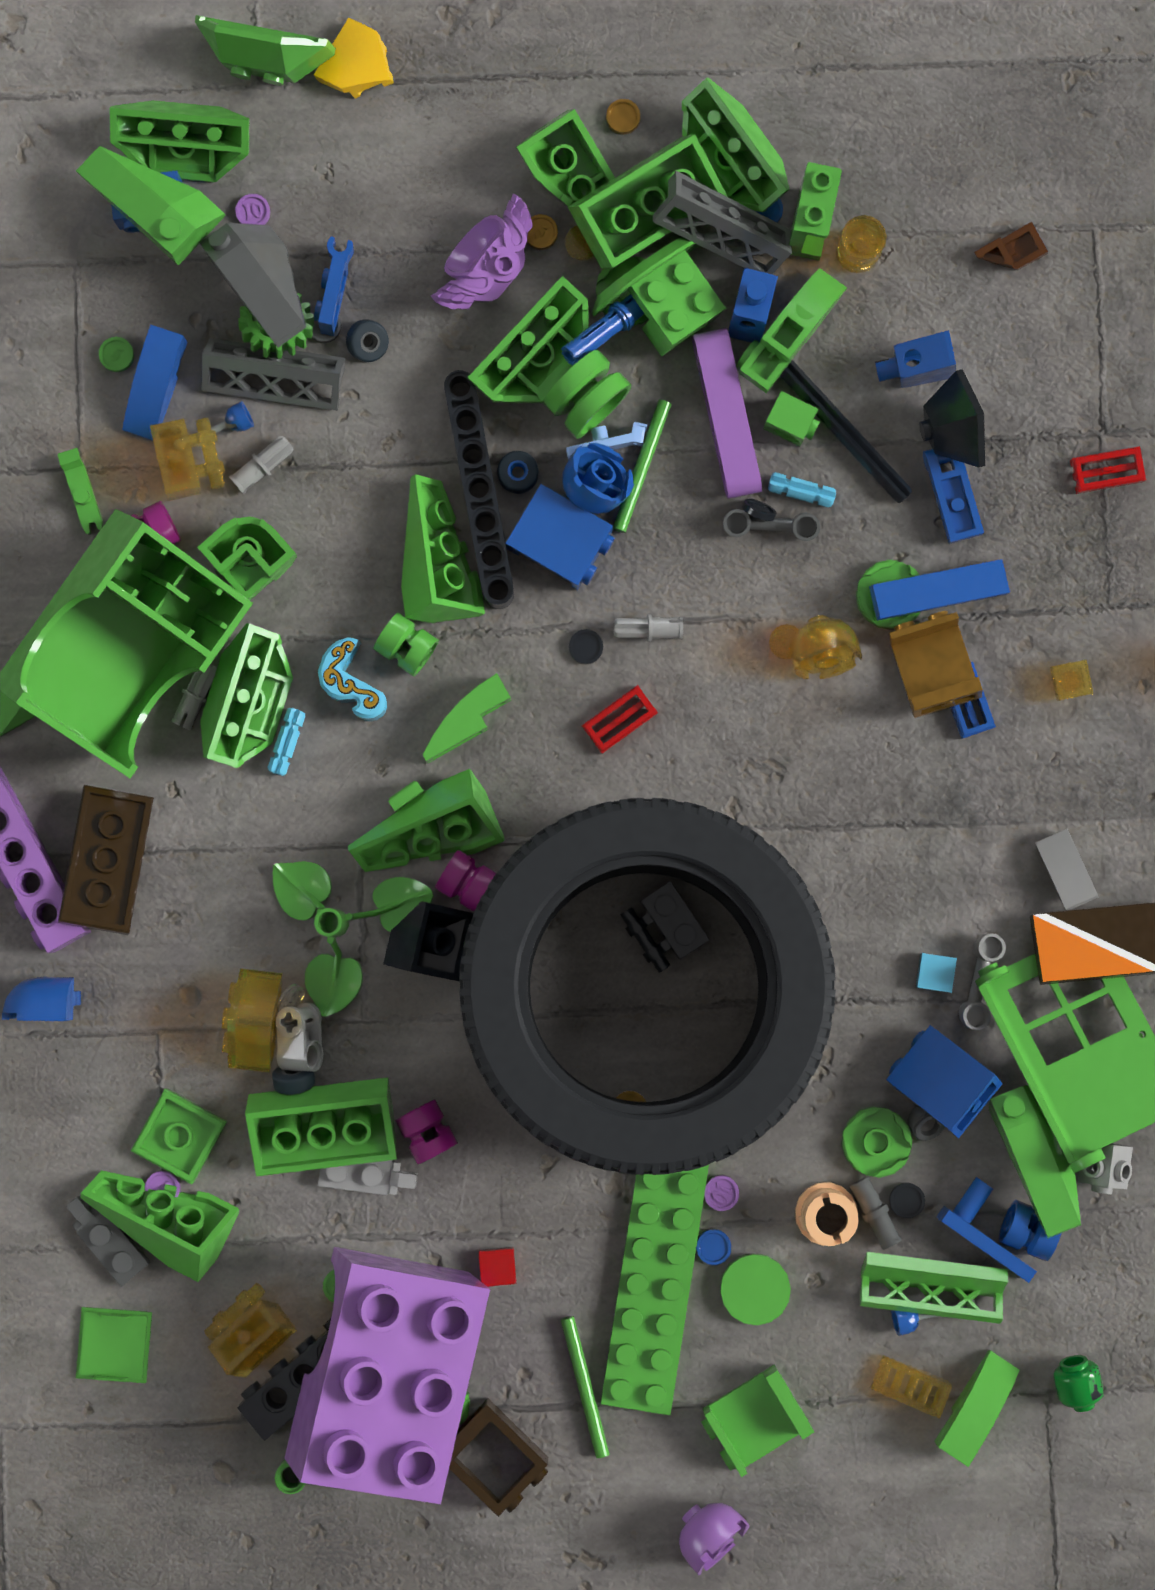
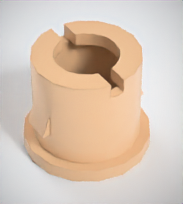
[795,1182,858,1246]

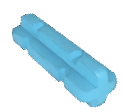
[768,472,836,507]
[267,708,305,776]

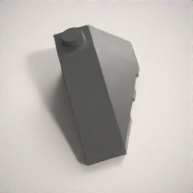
[200,223,306,348]

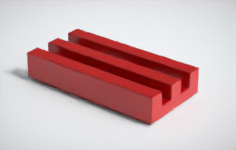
[1070,446,1146,494]
[582,685,658,754]

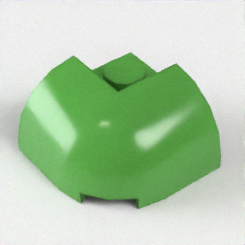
[197,517,297,600]

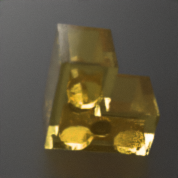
[222,968,282,1073]

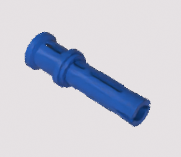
[561,294,644,365]

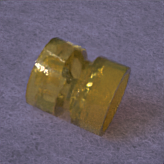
[836,215,887,273]

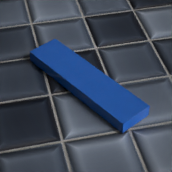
[869,559,1010,621]

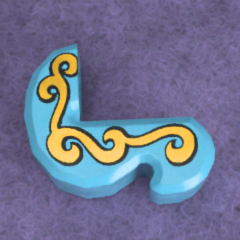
[318,637,387,721]

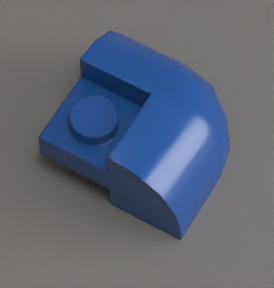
[2,976,81,1021]

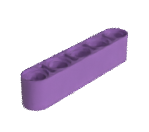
[692,328,762,499]

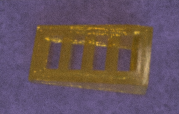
[870,1355,952,1419]

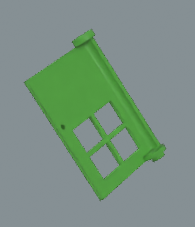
[975,954,1155,1174]

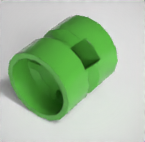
[373,612,439,677]

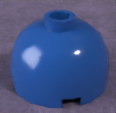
[562,443,634,514]

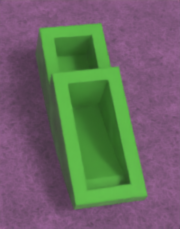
[423,673,512,764]
[934,1350,1020,1467]

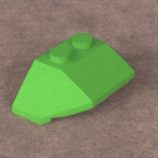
[195,15,336,86]
[682,78,790,212]
[110,100,250,182]
[468,276,589,403]
[200,623,293,768]

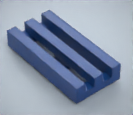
[950,662,996,739]

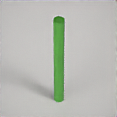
[613,399,672,533]
[561,1316,610,1458]

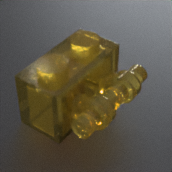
[150,418,225,501]
[204,1283,297,1378]

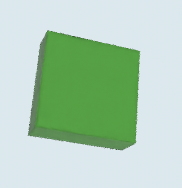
[388,781,425,812]

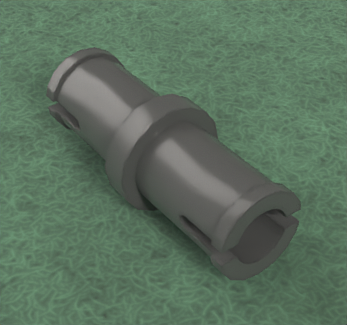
[849,1176,902,1250]

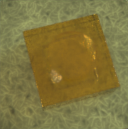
[1050,659,1094,701]

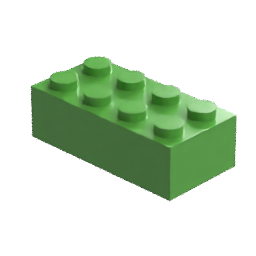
[568,134,728,269]

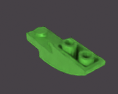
[739,268,847,394]

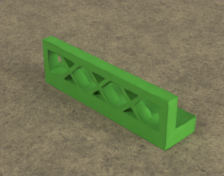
[860,1252,1008,1324]

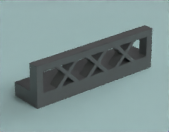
[653,171,792,274]
[201,338,346,411]

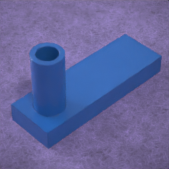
[936,1177,1037,1283]

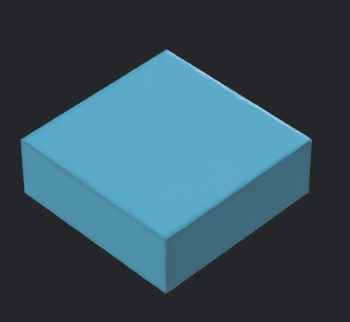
[916,953,957,993]

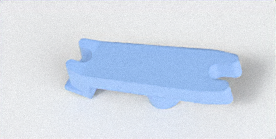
[566,422,648,459]

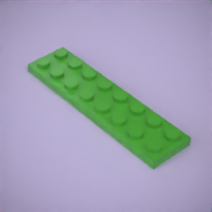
[601,1164,709,1416]

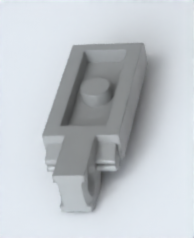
[318,1160,418,1195]

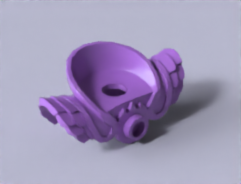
[431,193,533,309]

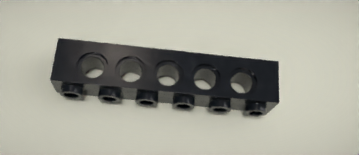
[237,1318,331,1441]

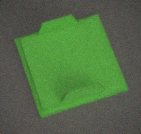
[76,1307,152,1383]

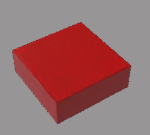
[478,1247,517,1287]

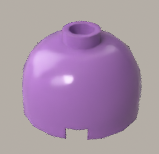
[679,1503,750,1576]

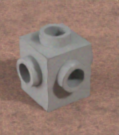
[1078,1143,1133,1194]

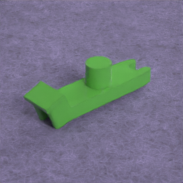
[58,448,104,535]

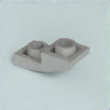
[1035,829,1099,911]

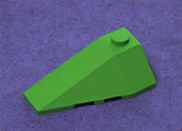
[516,109,615,207]
[401,474,485,623]
[989,1085,1081,1239]
[80,1170,239,1282]

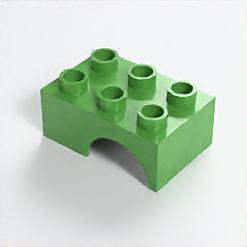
[0,509,253,778]

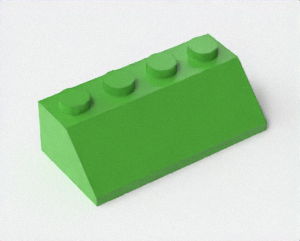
[245,1077,397,1176]

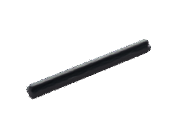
[780,360,912,503]

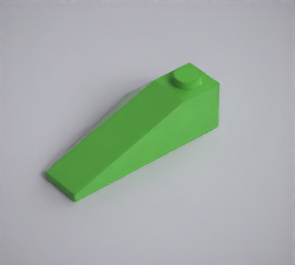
[76,146,226,266]
[348,769,505,872]

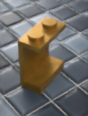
[889,611,983,718]

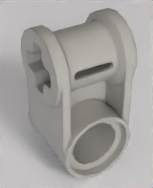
[276,1002,324,1072]

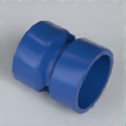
[999,1200,1062,1261]

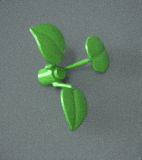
[273,861,434,1017]

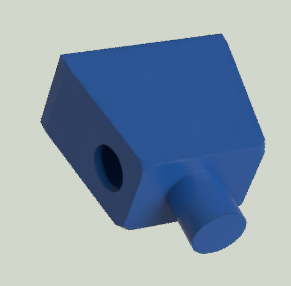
[728,268,778,343]
[875,330,956,388]

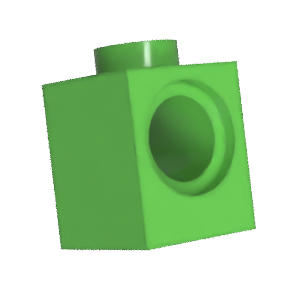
[763,391,820,447]

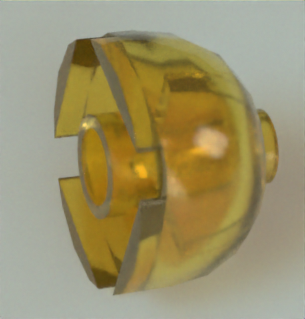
[790,615,863,679]

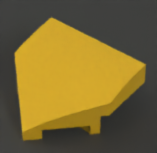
[314,17,394,98]

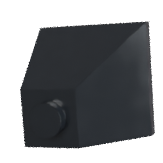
[919,369,986,467]
[383,901,474,982]

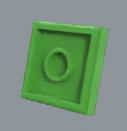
[131,1088,228,1184]

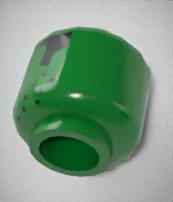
[1053,1355,1104,1412]

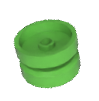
[543,350,632,439]

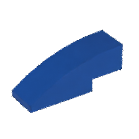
[122,324,188,442]

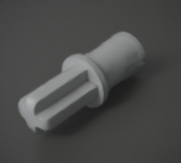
[229,436,294,494]
[613,614,683,642]
[171,664,217,730]

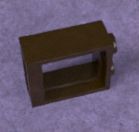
[449,1398,548,1517]

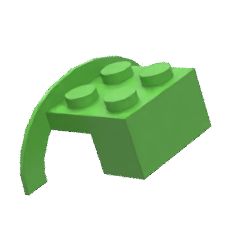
[592,237,726,357]

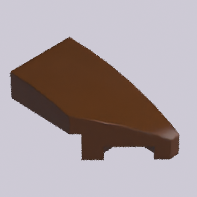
[974,222,1048,271]

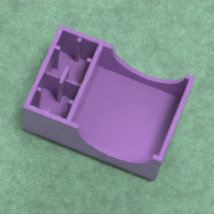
[285,1247,490,1504]

